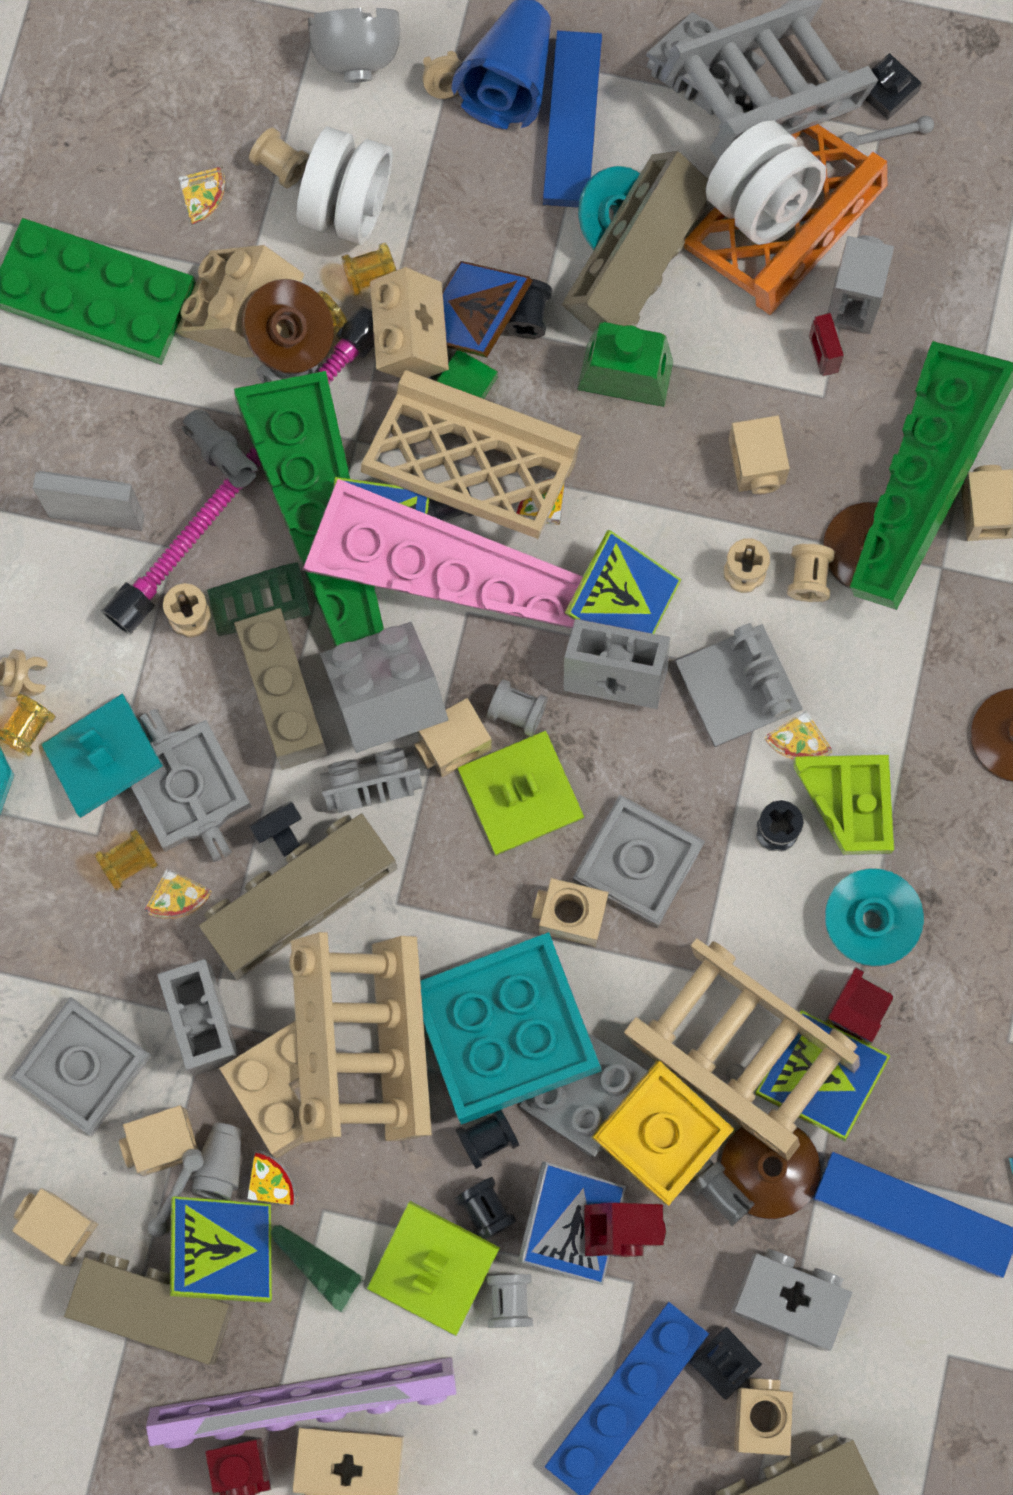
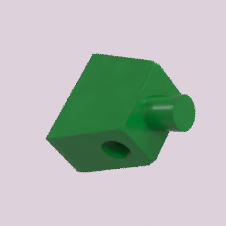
[577,322,674,407]

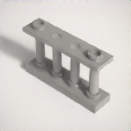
[660,0,878,160]

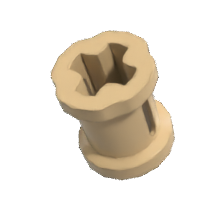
[249,127,310,189]
[724,538,770,593]
[787,544,835,602]
[163,583,212,638]

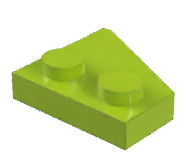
[793,755,894,855]

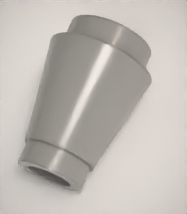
[190,1123,242,1201]

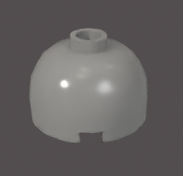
[308,8,400,83]

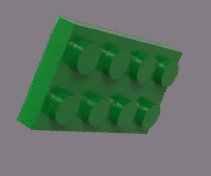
[0,218,196,365]

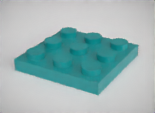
[420,932,602,1125]

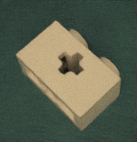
[370,267,449,378]
[292,1427,404,1495]

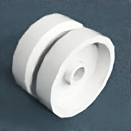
[706,120,826,245]
[296,126,393,245]

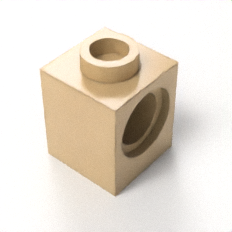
[729,415,790,494]
[961,465,1013,541]
[414,698,492,778]
[532,878,609,947]
[119,1105,199,1176]
[12,1188,99,1267]
[734,1378,793,1456]

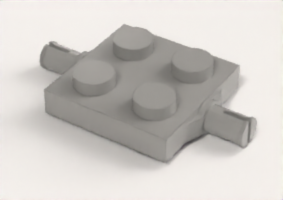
[131,709,252,862]

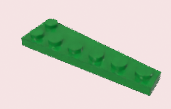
[850,341,1013,610]
[234,371,384,647]

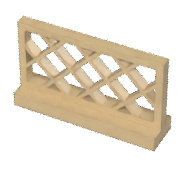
[360,370,581,539]

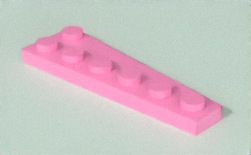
[302,479,583,629]

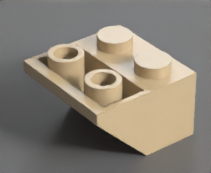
[175,245,304,358]

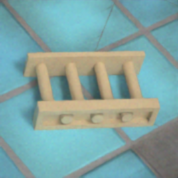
[290,932,432,1143]
[624,938,860,1161]

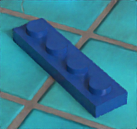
[544,1302,709,1495]

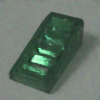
[207,562,311,637]
[270,1224,365,1313]

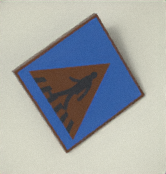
[442,261,533,358]

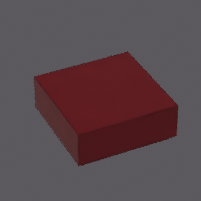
[809,313,844,376]

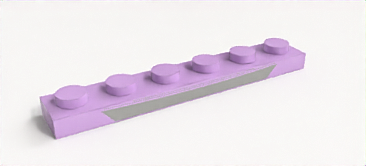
[146,1357,457,1448]

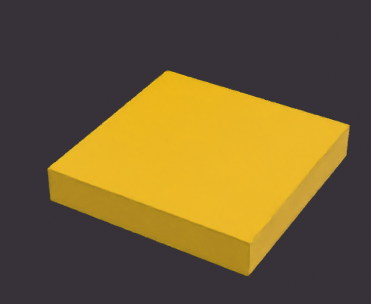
[591,1061,734,1206]

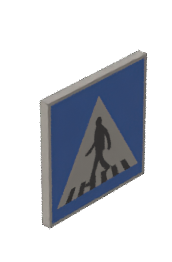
[518,1161,626,1285]

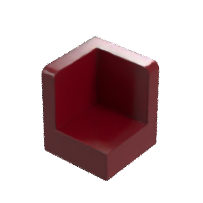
[824,967,893,1045]

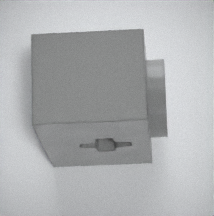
[827,235,894,334]
[563,619,670,709]
[157,959,239,1076]
[731,1249,852,1351]

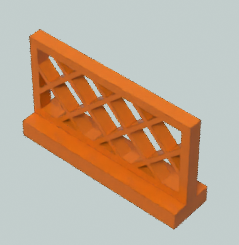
[684,124,888,315]

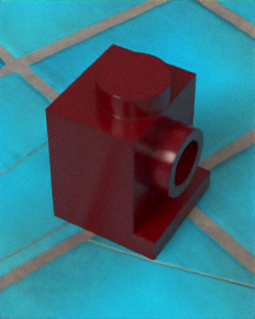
[584,1202,666,1257]
[205,1438,272,1495]

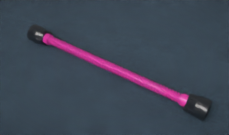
[101,306,375,635]

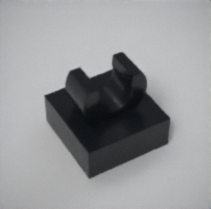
[865,53,922,120]
[248,801,302,857]
[689,1326,762,1400]

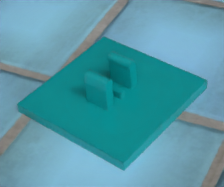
[41,693,163,818]

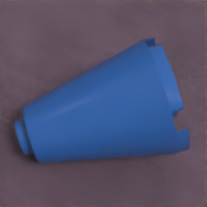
[451,0,551,129]

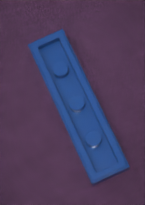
[543,30,602,207]
[813,1152,1013,1279]

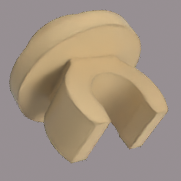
[422,51,462,99]
[0,649,48,698]

